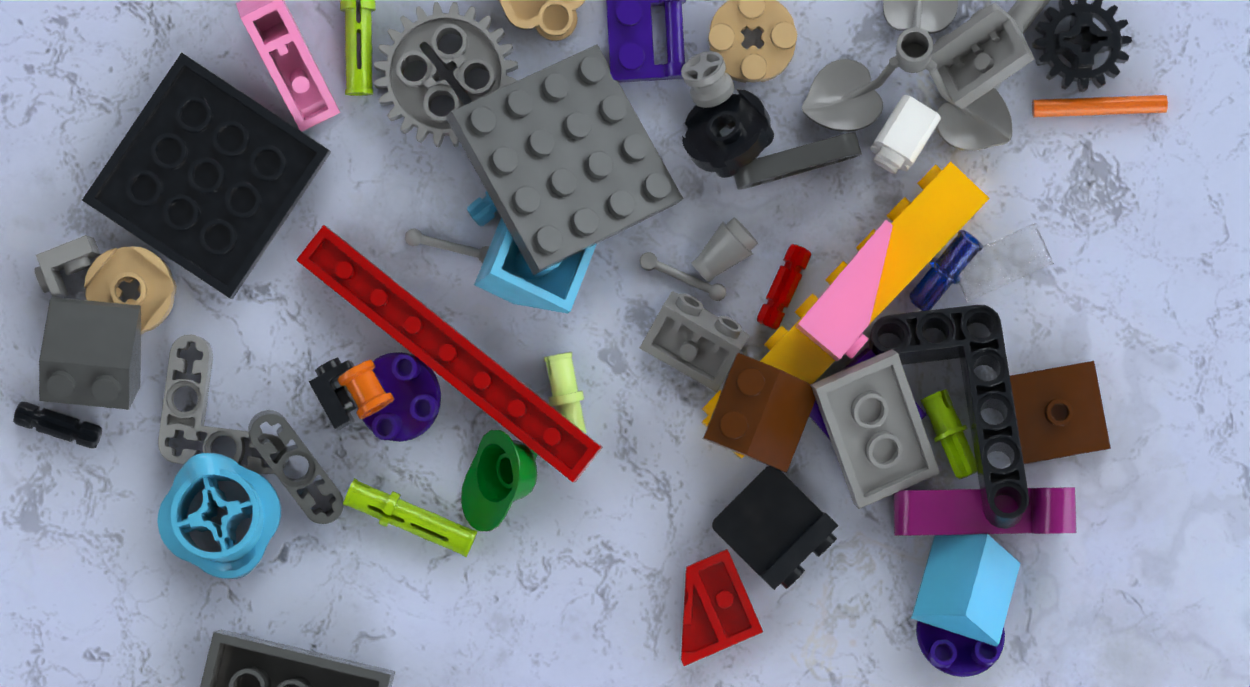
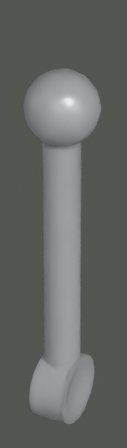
[405,229,489,263]
[640,252,726,301]

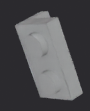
[931,3,1035,109]

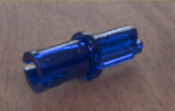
[909,230,983,311]

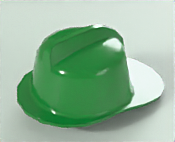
[461,430,537,531]

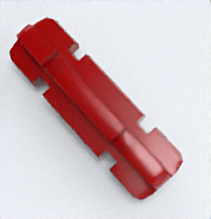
[757,244,811,330]

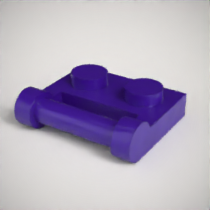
[606,0,686,83]

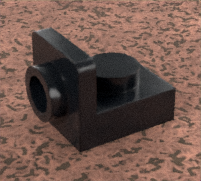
[309,357,356,430]

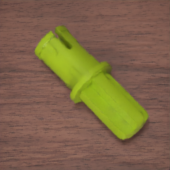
[920,389,977,479]

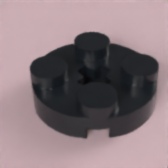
[682,89,774,178]

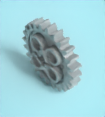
[374,2,518,147]

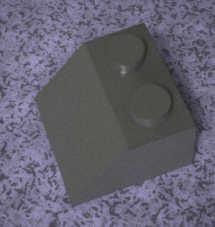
[39,297,141,410]

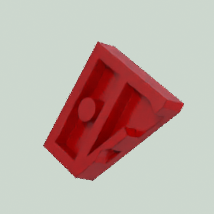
[681,549,763,666]

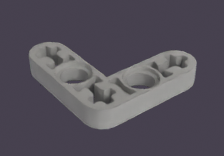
[158,334,289,474]

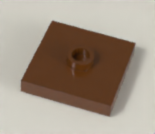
[1010,361,1111,464]

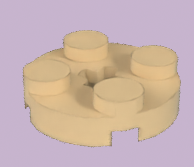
[708,0,798,83]
[84,246,177,334]

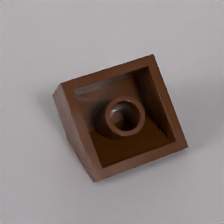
[702,353,816,473]

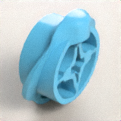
[158,453,281,579]

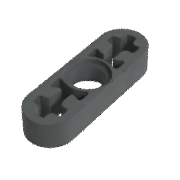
[734,132,862,190]
[248,410,344,524]

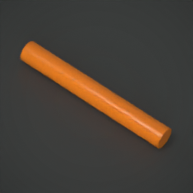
[1032,95,1168,117]

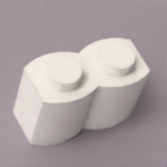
[870,95,941,174]

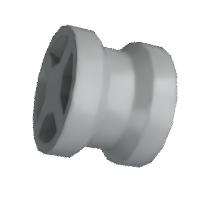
[681,51,735,108]

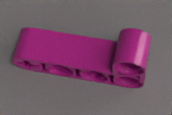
[893,487,1077,536]

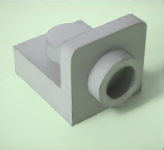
[34,235,101,298]

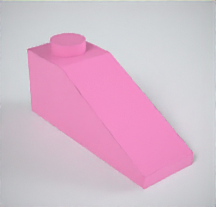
[236,0,340,132]
[795,220,893,361]

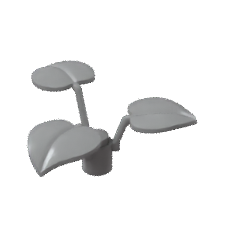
[802,0,1012,151]

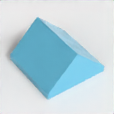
[911,534,1021,647]

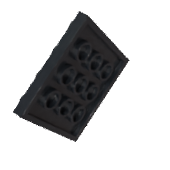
[82,52,331,299]

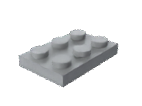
[810,349,940,509]

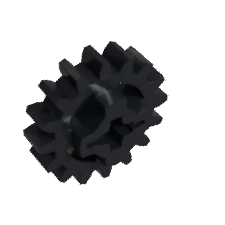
[1032,0,1132,92]

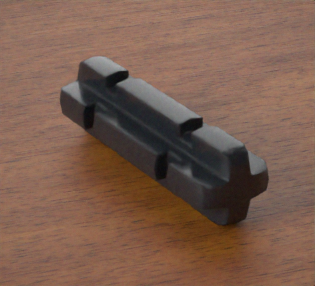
[13,402,102,448]

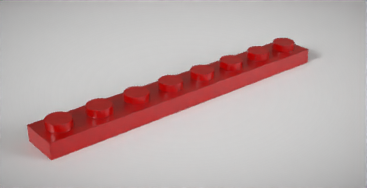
[296,225,603,483]

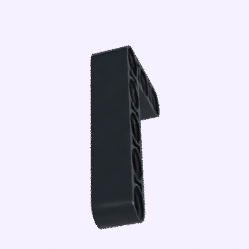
[869,305,1029,529]

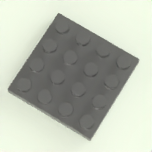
[446,45,683,275]

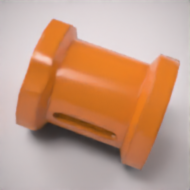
[337,360,394,419]

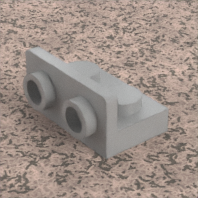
[639,292,749,392]

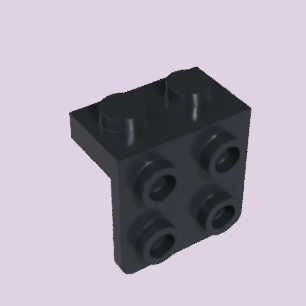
[712,466,839,590]

